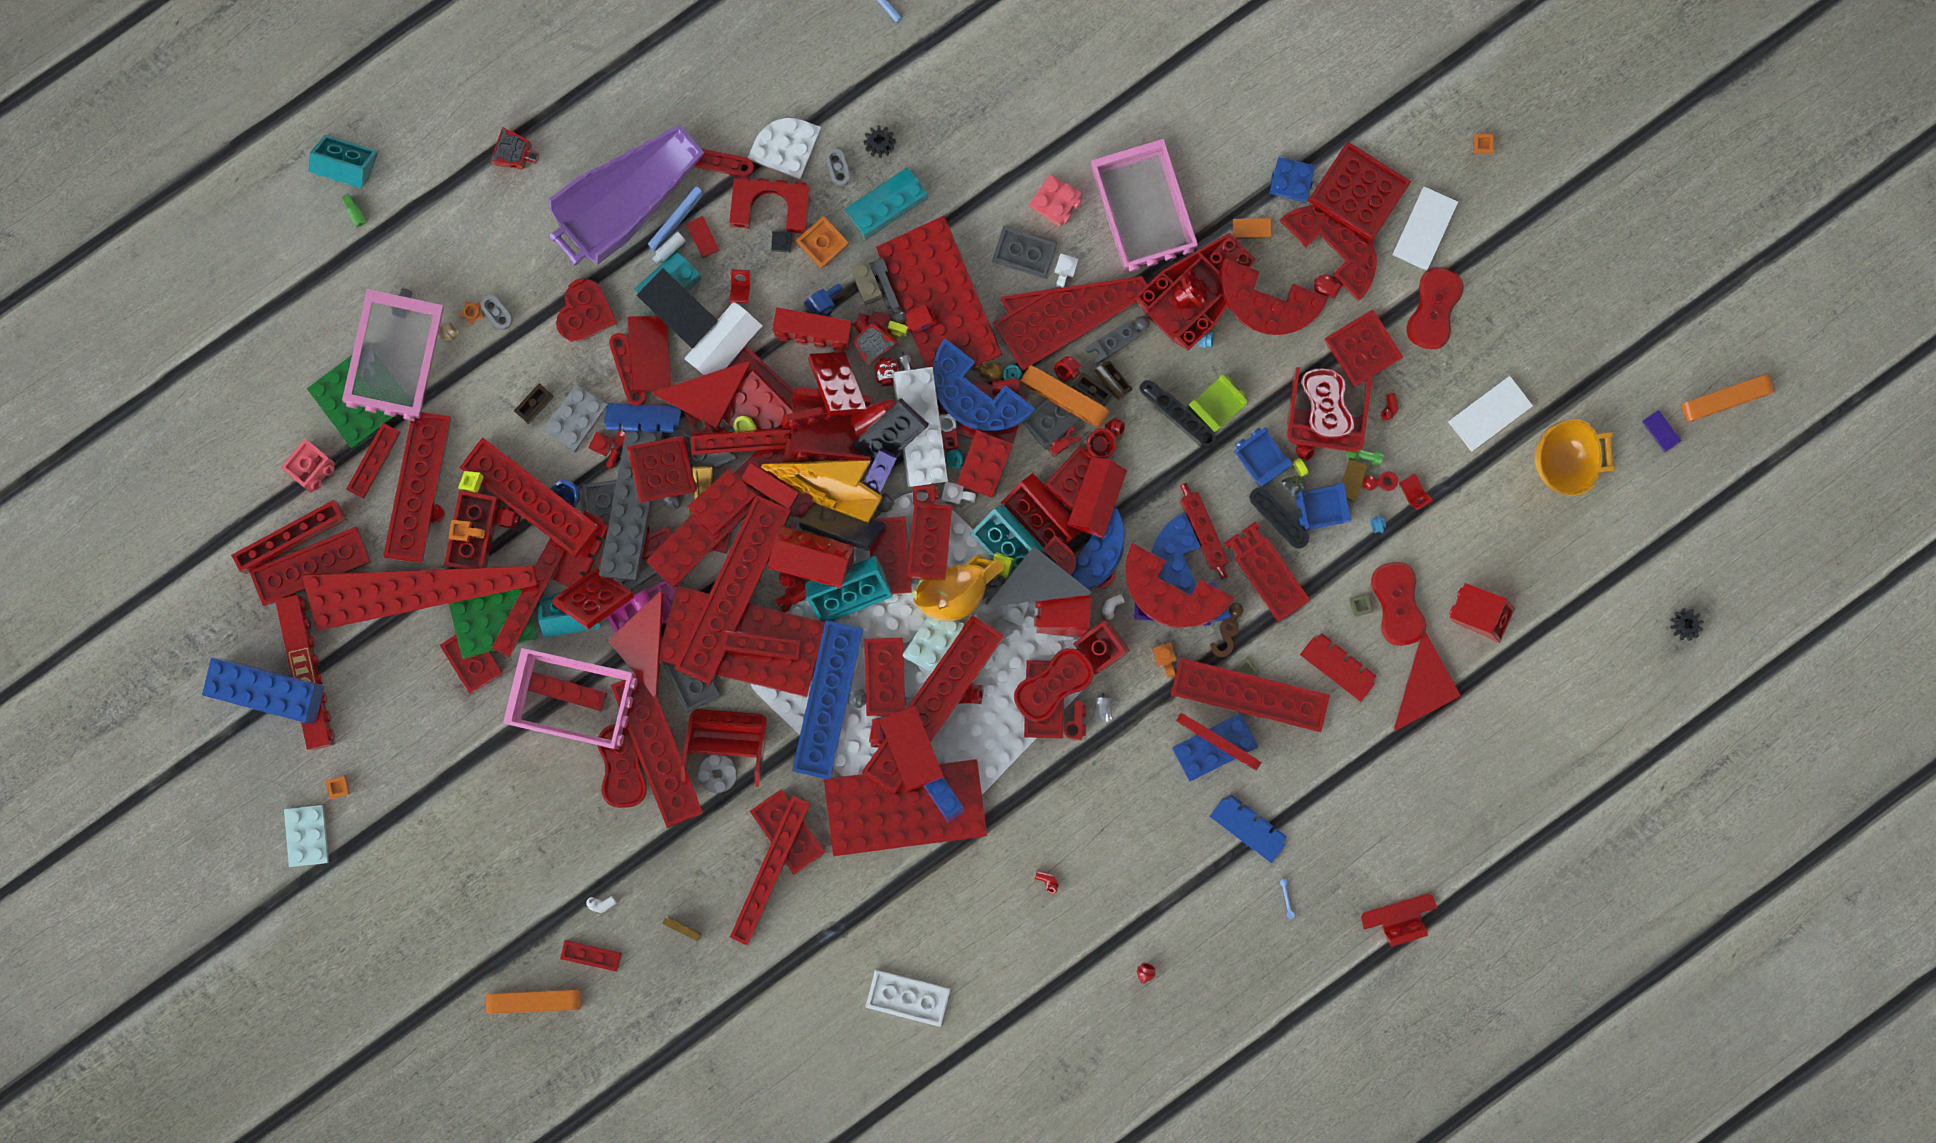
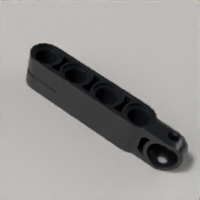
[1139,380,1216,449]

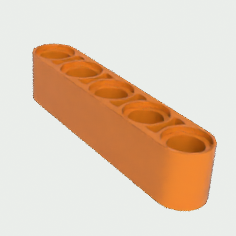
[1020,365,1110,428]
[1680,374,1775,423]
[485,989,581,1014]

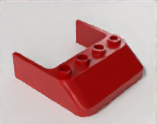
[1287,367,1372,453]
[680,709,767,787]

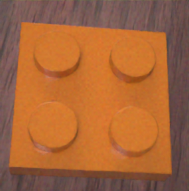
[796,215,849,269]

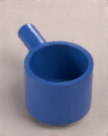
[804,284,843,316]

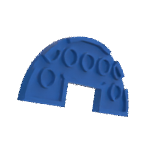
[933,339,1036,432]
[1053,507,1126,590]
[1151,512,1231,622]

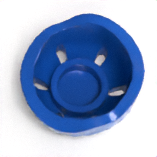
[551,480,580,507]

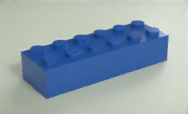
[202,658,325,723]

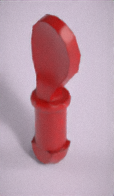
[606,431,626,469]

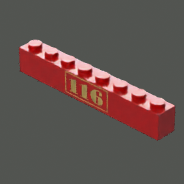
[275,595,335,751]

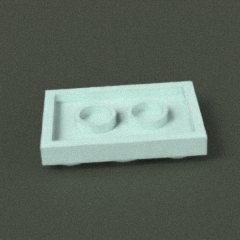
[903,616,965,673]
[284,805,329,867]

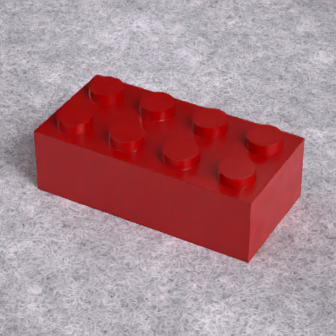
[772,307,854,352]
[444,490,501,569]

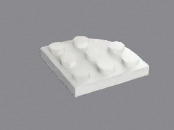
[748,118,821,180]

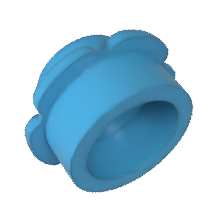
[1370,515,1386,533]

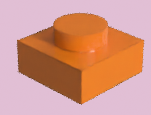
[1473,134,1494,154]
[326,776,350,799]

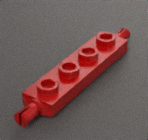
[1180,483,1229,580]

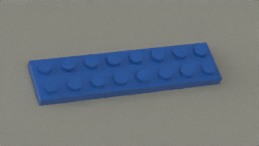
[792,620,863,780]

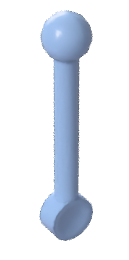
[1280,879,1295,919]

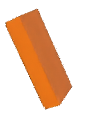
[1232,218,1271,239]

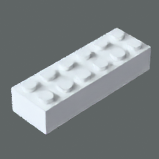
[892,367,948,487]

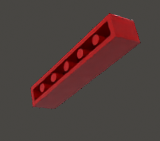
[231,500,347,574]

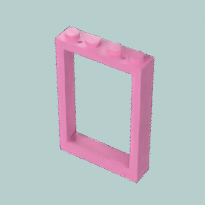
[503,648,637,750]

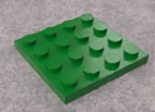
[307,350,413,449]
[449,565,538,659]

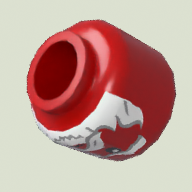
[874,357,899,387]

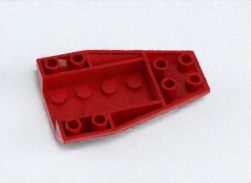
[1135,233,1256,351]

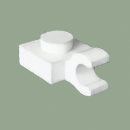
[1055,253,1078,288]
[941,482,976,505]

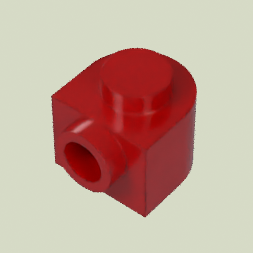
[1054,356,1081,383]
[495,506,521,529]

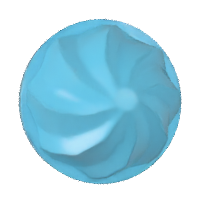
[1197,331,1214,348]

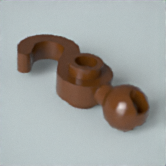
[1210,603,1244,657]

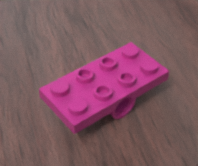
[607,580,678,633]

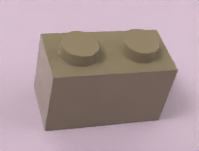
[850,260,882,306]

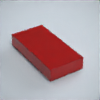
[686,216,720,259]

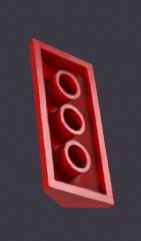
[1067,457,1127,539]

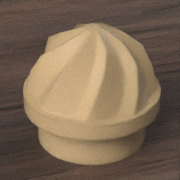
[439,322,458,341]

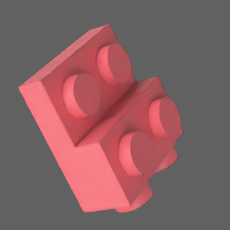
[1029,174,1082,227]
[281,439,336,493]

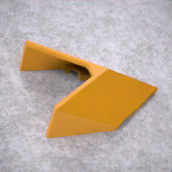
[761,461,882,523]

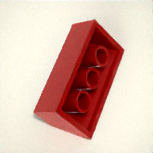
[1001,473,1082,547]
[768,526,854,588]

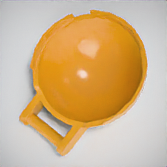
[1534,419,1616,496]
[913,555,1004,621]

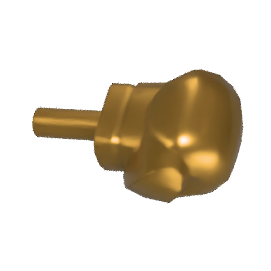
[971,362,1004,381]

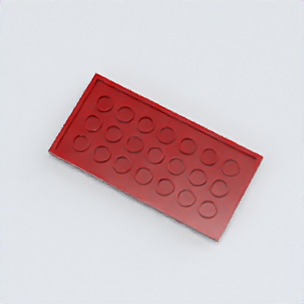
[876,215,1003,370]
[659,586,825,698]
[824,759,987,856]

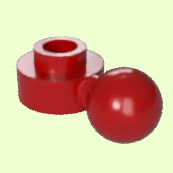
[1362,471,1398,492]

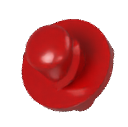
[1174,269,1208,306]

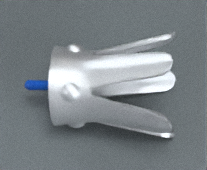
[897,352,916,371]
[1093,693,1113,722]

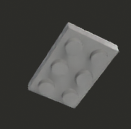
[543,384,607,452]

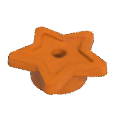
[459,301,484,325]

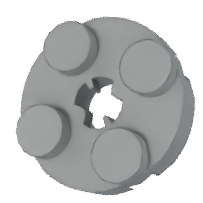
[698,755,737,793]

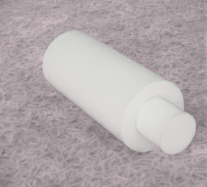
[652,231,686,264]

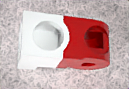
[939,414,958,450]

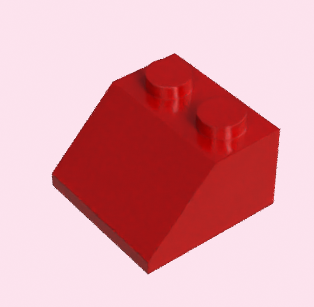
[1073,620,1130,675]

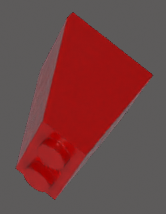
[1449,583,1515,643]
[1034,591,1092,638]

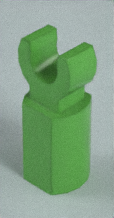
[342,194,367,228]

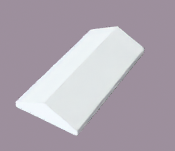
[684,302,763,375]

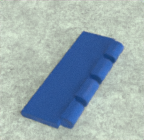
[604,403,682,433]
[1209,794,1287,863]

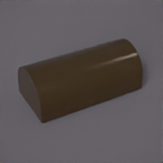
[1094,360,1133,401]
[1071,372,1113,407]
[514,383,554,425]

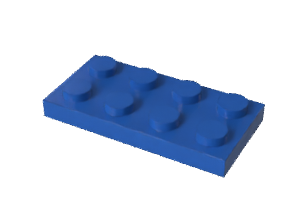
[1172,713,1258,782]

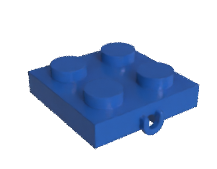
[1269,157,1315,203]

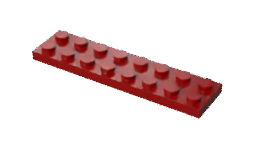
[383,412,451,563]
[459,437,599,558]
[1171,658,1330,733]
[611,676,703,828]

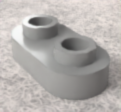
[826,149,850,187]
[481,295,512,330]

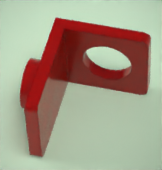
[729,269,751,303]
[1399,474,1433,510]
[913,483,939,505]

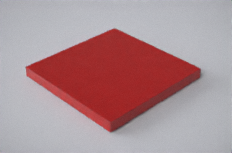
[1308,141,1411,242]

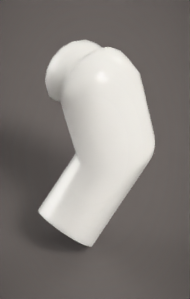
[1102,594,1125,620]
[586,896,617,913]

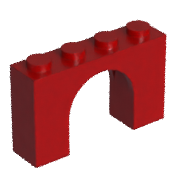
[729,176,810,234]

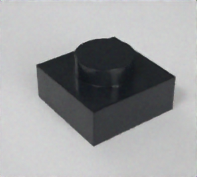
[771,231,792,253]

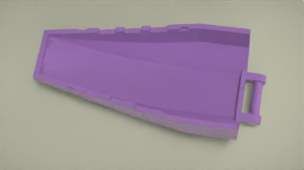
[549,124,704,266]

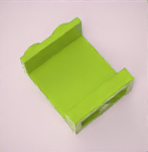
[1187,374,1248,433]

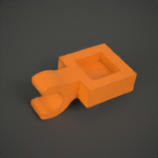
[448,520,485,542]
[1152,642,1177,678]

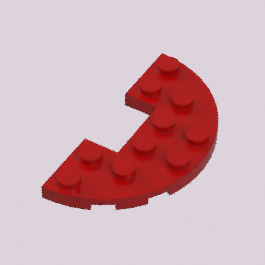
[1280,205,1377,302]
[1220,258,1328,335]
[1125,543,1234,628]

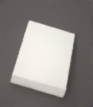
[1392,187,1458,271]
[1448,376,1533,452]
[866,969,950,1027]

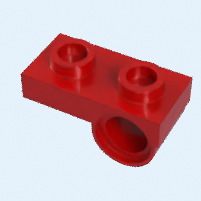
[1063,701,1086,740]

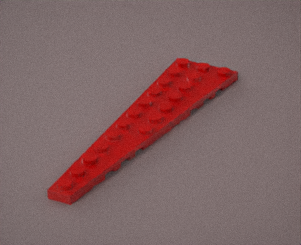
[302,565,539,631]

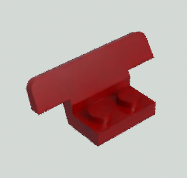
[1361,894,1438,947]

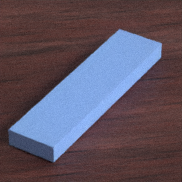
[648,186,703,252]

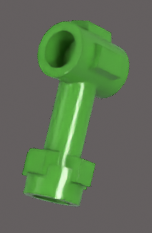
[1346,449,1384,466]

